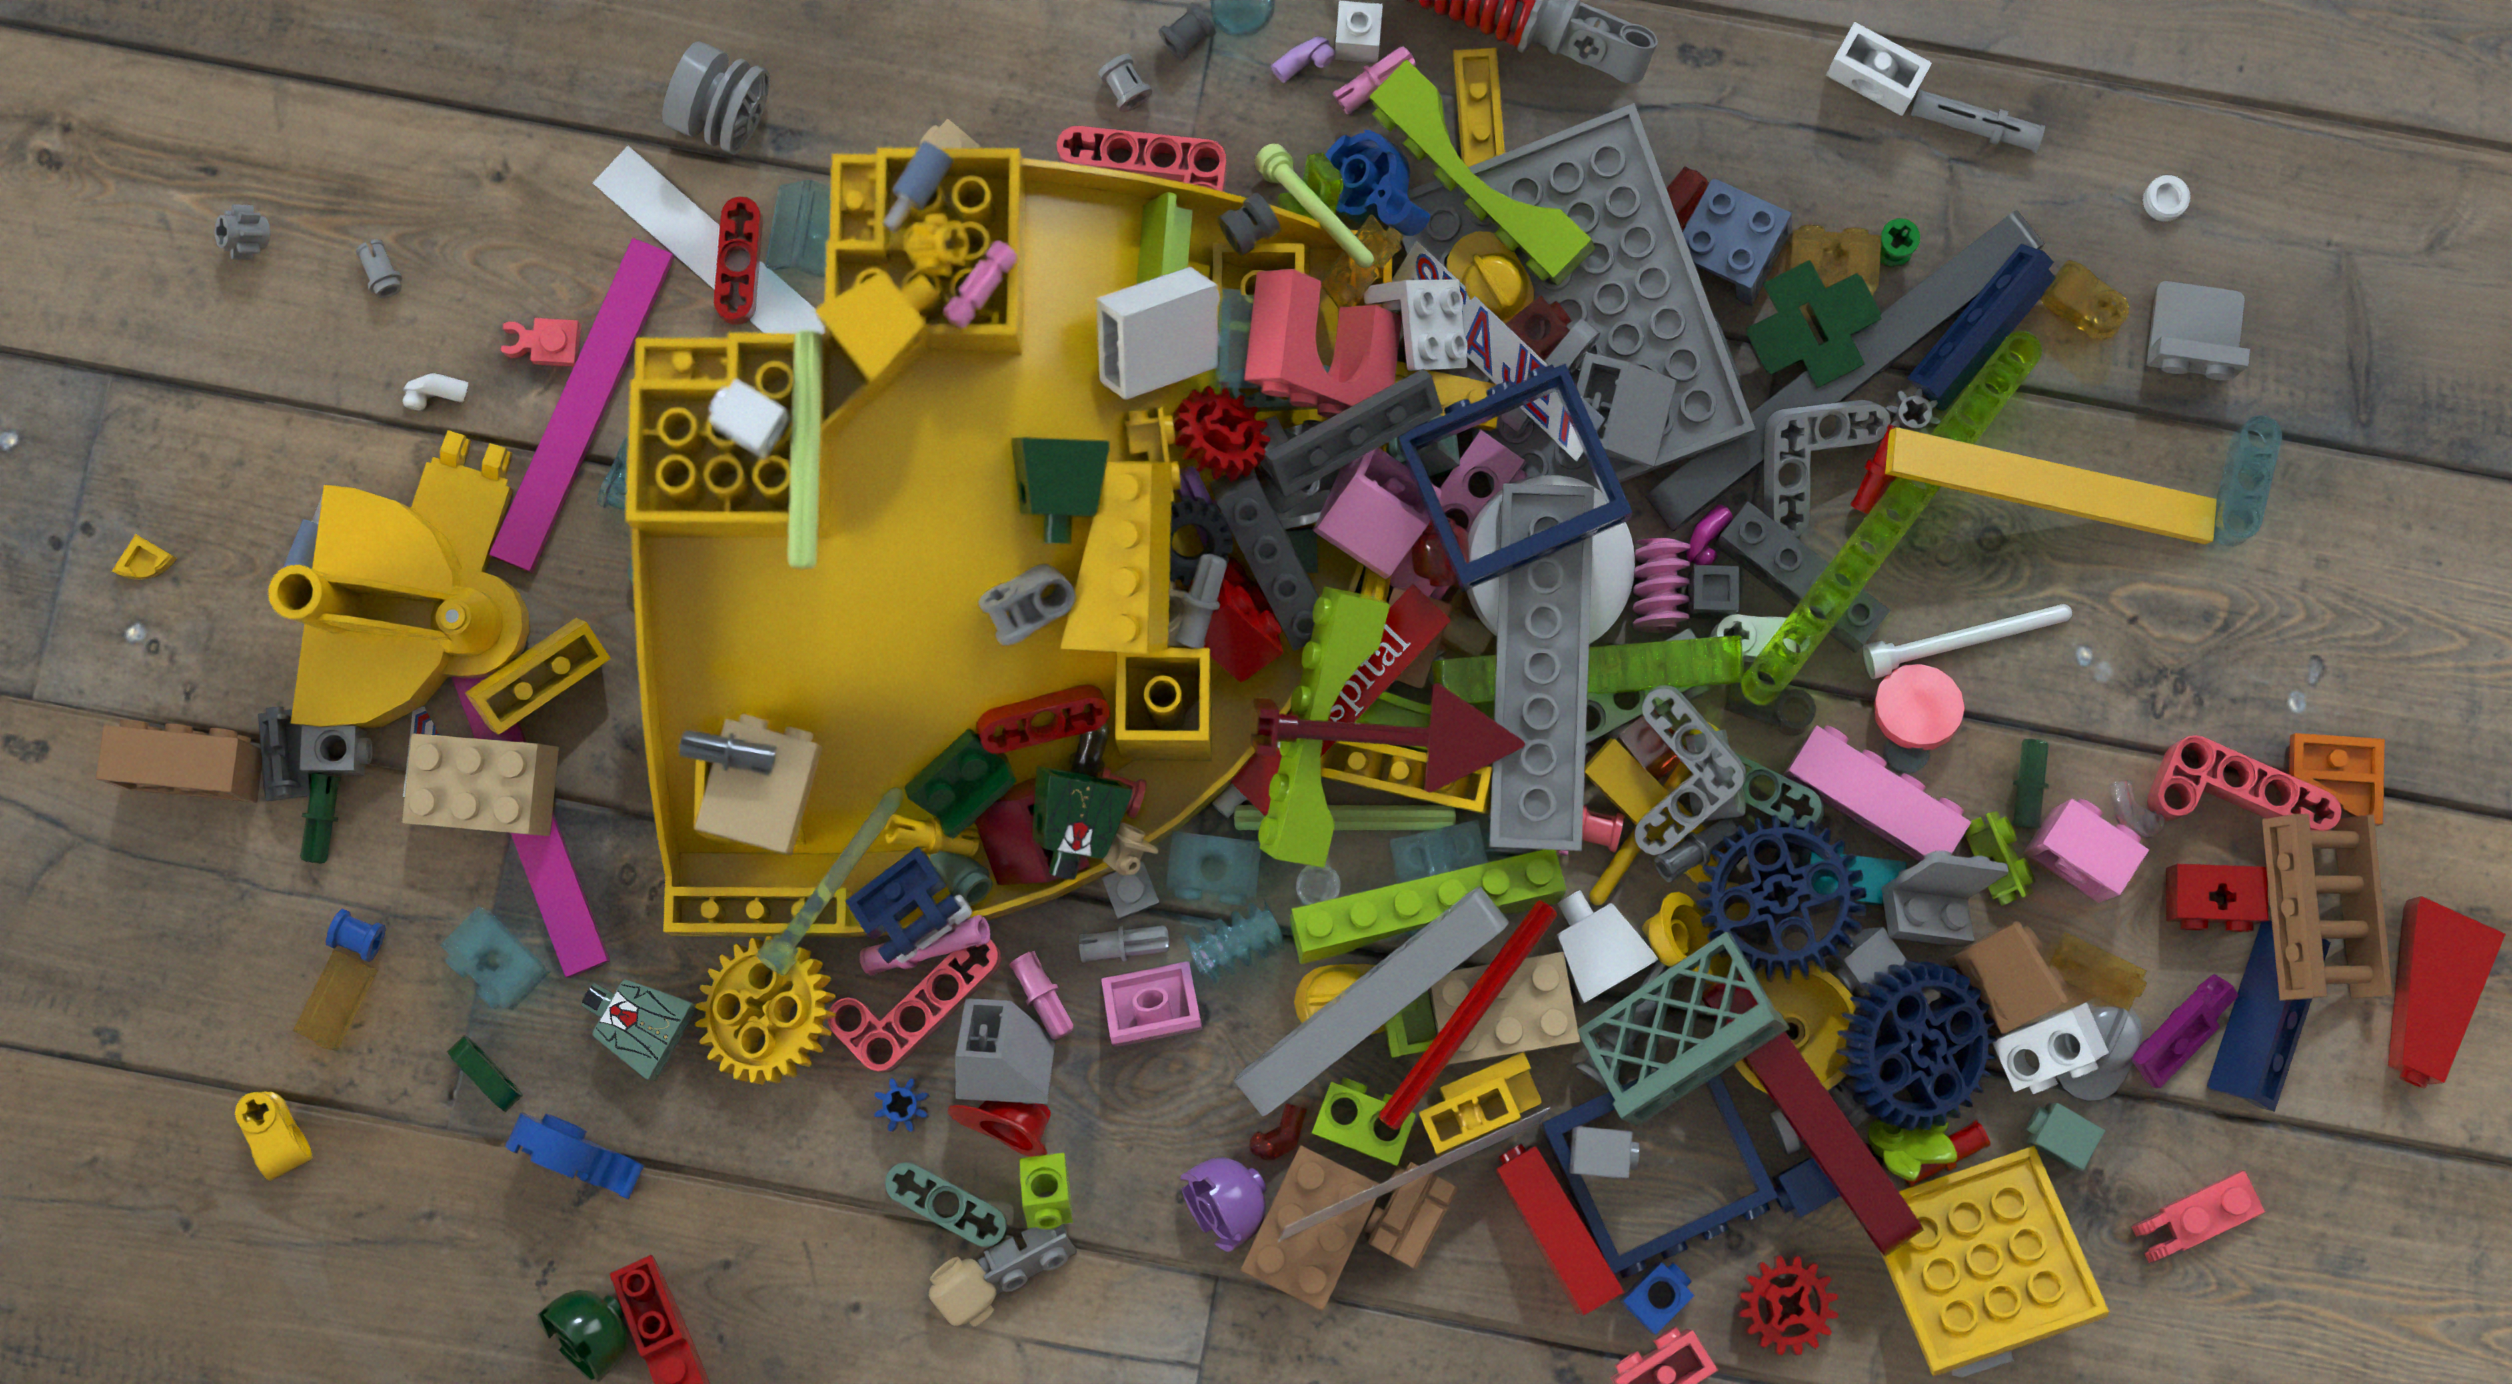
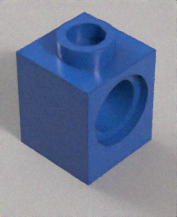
[1619,1262,1695,1335]

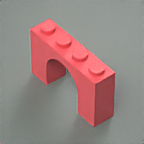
[1244,269,1402,418]

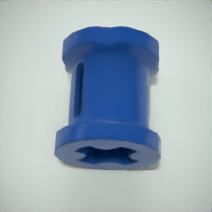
[325,909,386,962]

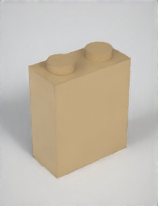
[695,714,822,856]

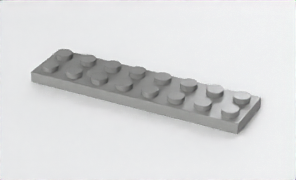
[1489,483,1594,851]

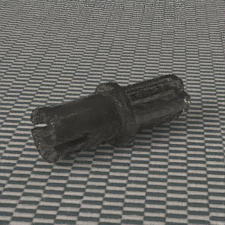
[1069,722,1110,776]

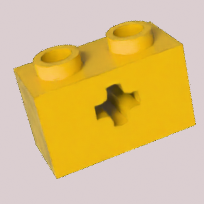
[1419,1076,1522,1158]

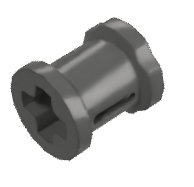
[1158,3,1216,60]

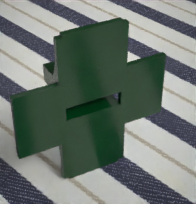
[1746,260,1882,389]

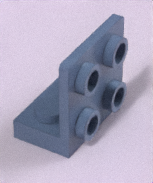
[1683,179,1792,306]

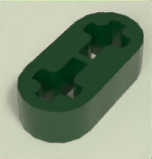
[447,1035,523,1112]

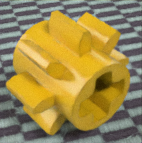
[909,214,968,276]

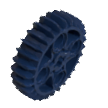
[1697,815,1867,983]
[1836,961,1997,1130]

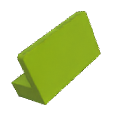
[1137,192,1192,285]

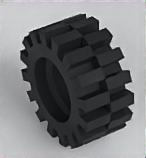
[1170,496,1233,586]

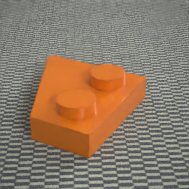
[2289,733,2385,826]

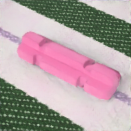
[943,241,1017,328]

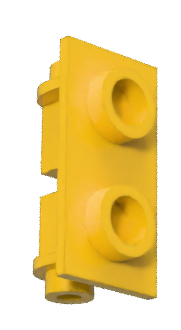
[1125,407,1181,501]

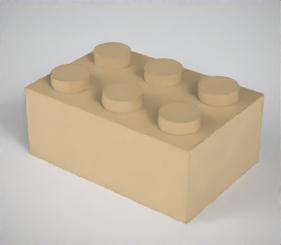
[402,733,559,836]
[1429,952,1580,1067]

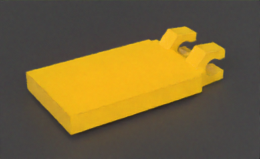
[411,430,514,573]

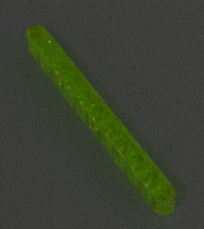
[1741,331,2042,705]

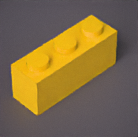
[464,618,611,735]

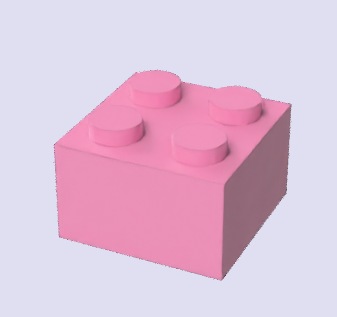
[2023,799,2149,903]

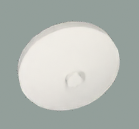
[1464,475,1635,644]

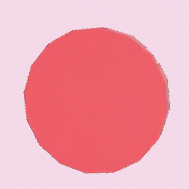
[1874,664,1965,750]

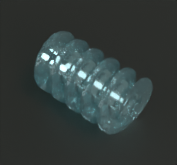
[1182,897,1285,983]

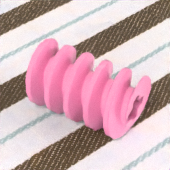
[1633,538,1690,633]

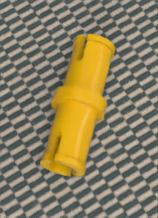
[885,814,979,857]

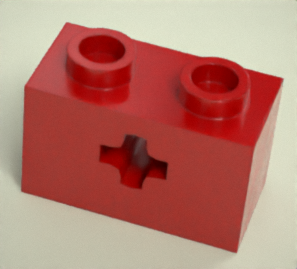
[2166,864,2268,932]

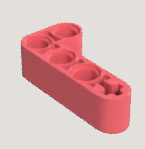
[1057,126,1227,192]
[2147,735,2342,831]
[827,940,1001,1073]

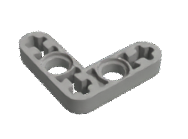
[1764,400,1891,537]
[1635,685,1746,855]

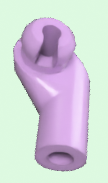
[1271,37,1335,83]

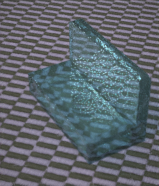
[765,179,831,278]
[1215,289,1262,389]

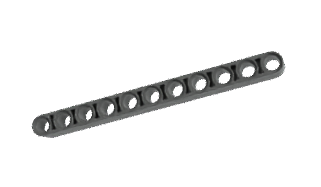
[1646,210,2045,532]

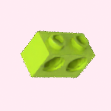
[1311,1077,1416,1166]

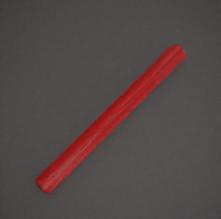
[1379,900,1557,1130]

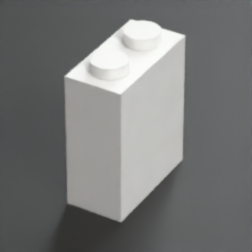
[1097,267,1220,400]

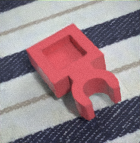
[501,318,581,367]

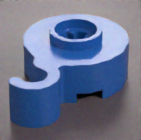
[1320,130,1430,236]
[505,1113,644,1199]

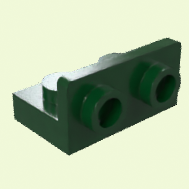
[904,728,1016,839]

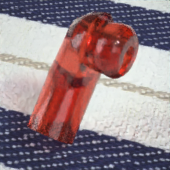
[1249,1103,1307,1161]

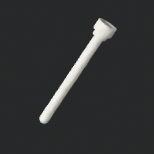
[1863,604,2072,679]

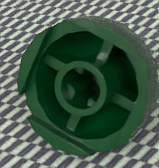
[537,1290,627,1382]

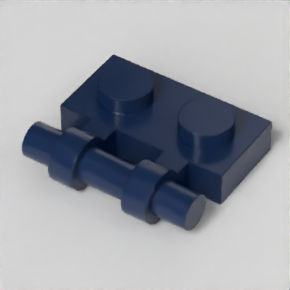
[845,846,962,963]

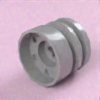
[662,41,770,155]

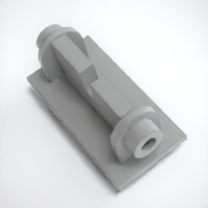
[978,1224,1077,1295]

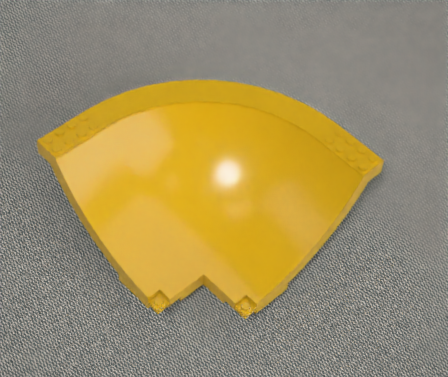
[625,148,1392,937]

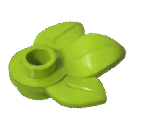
[1868,1120,1957,1181]

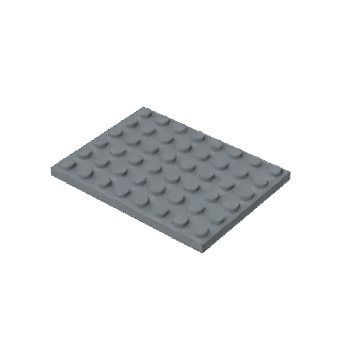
[1400,103,1756,491]

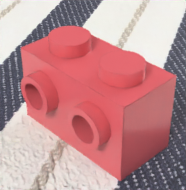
[1610,1326,1718,1384]

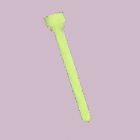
[1255,144,1374,268]

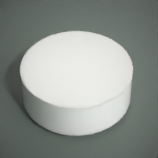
[2143,175,2190,222]

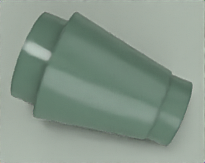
[930,851,992,906]

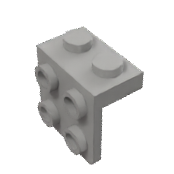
[2147,281,2250,380]

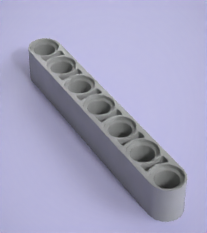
[1233,886,1509,1116]

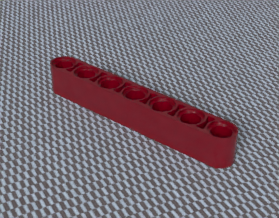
[1701,973,1924,1257]

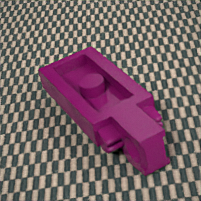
[2131,974,2239,1089]

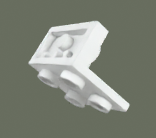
[1363,279,1468,371]

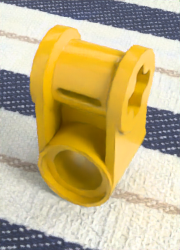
[235,1091,313,1181]

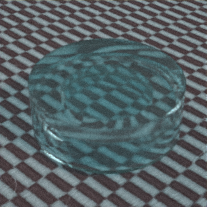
[1883,739,1930,774]

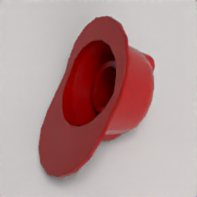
[947,1100,1051,1157]

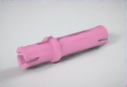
[860,915,990,976]

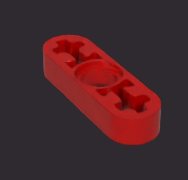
[714,196,763,325]
[976,685,1110,754]

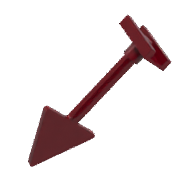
[1250,683,1525,793]

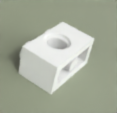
[1826,22,1932,116]

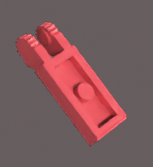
[2131,1170,2265,1263]

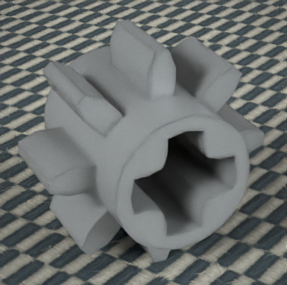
[214,204,270,260]
[1886,389,1940,434]

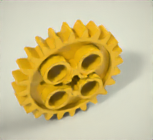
[695,936,836,1085]

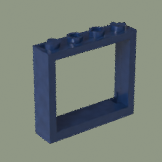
[1397,363,1632,592]
[1539,1069,1778,1279]

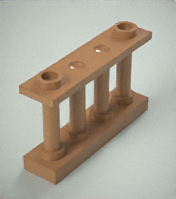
[2262,814,2392,1001]

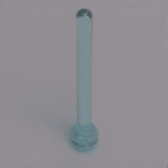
[756,788,904,976]

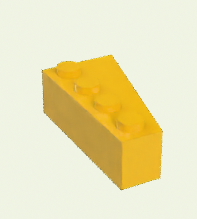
[1060,461,1172,653]

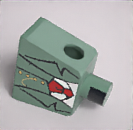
[581,979,697,1081]

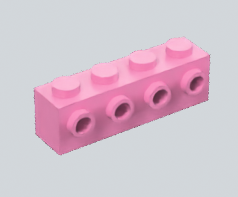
[1782,725,1971,862]

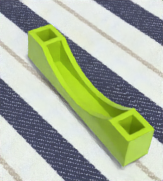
[1369,59,1595,286]
[1258,586,1390,868]
[1289,849,1567,964]

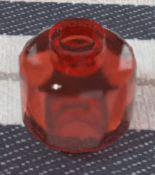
[1411,518,1469,587]

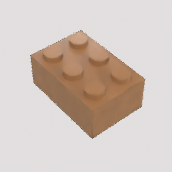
[96,719,262,803]
[1240,1145,1379,1311]

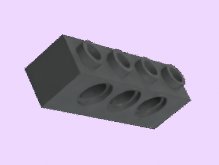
[1210,470,1319,651]
[1714,501,1890,653]

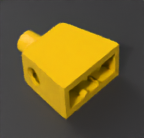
[815,273,939,391]

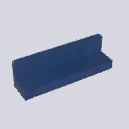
[1907,244,2056,411]
[2207,920,2331,1112]

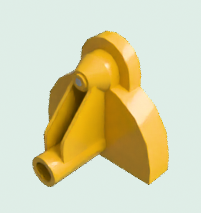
[268,485,530,729]

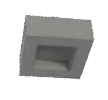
[1101,861,1160,920]

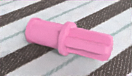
[1333,47,1416,116]
[1009,951,1073,1040]

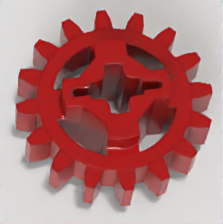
[1173,385,1270,481]
[1737,1255,1839,1355]

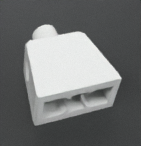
[1554,890,1658,1005]

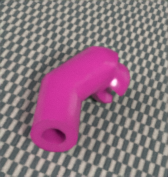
[1686,504,1733,565]

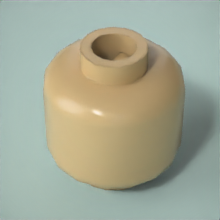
[929,1257,997,1327]

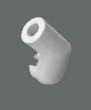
[403,373,468,411]

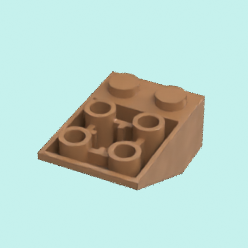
[1945,921,2069,1036]

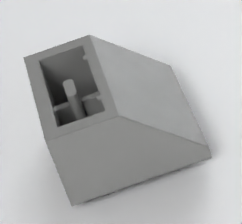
[1577,352,1677,468]
[955,998,1056,1104]

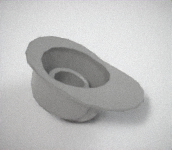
[2057,996,2143,1101]

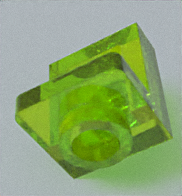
[1277,152,1343,220]

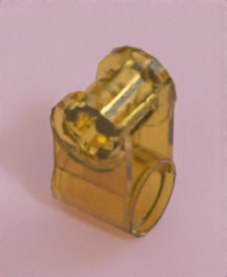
[2040,260,2129,340]

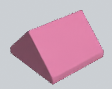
[1101,961,1203,1047]

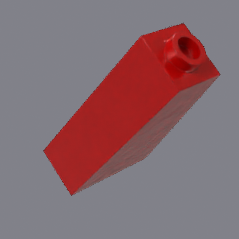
[2388,896,2506,1088]
[1494,1143,1624,1315]

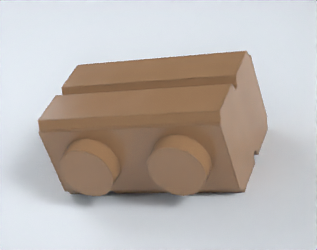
[1363,1162,1458,1269]

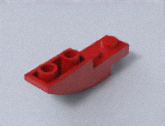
[609,1255,710,1384]

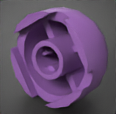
[1180,1157,1266,1252]

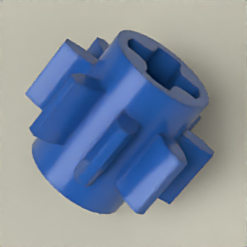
[874,1078,930,1132]

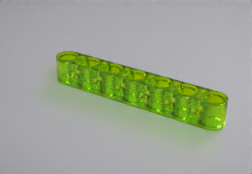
[1432,636,1746,705]

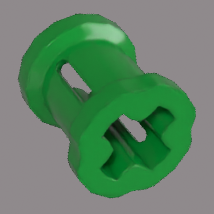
[1874,218,1920,268]

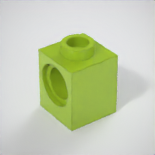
[1019,1153,1073,1229]

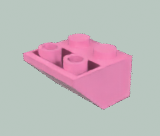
[1313,448,1442,579]

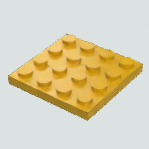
[1881,1146,2109,1377]

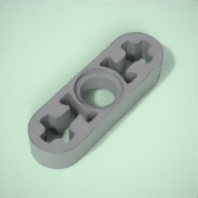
[1501,319,1601,434]

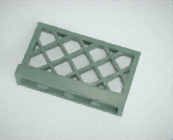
[1578,931,1789,1126]

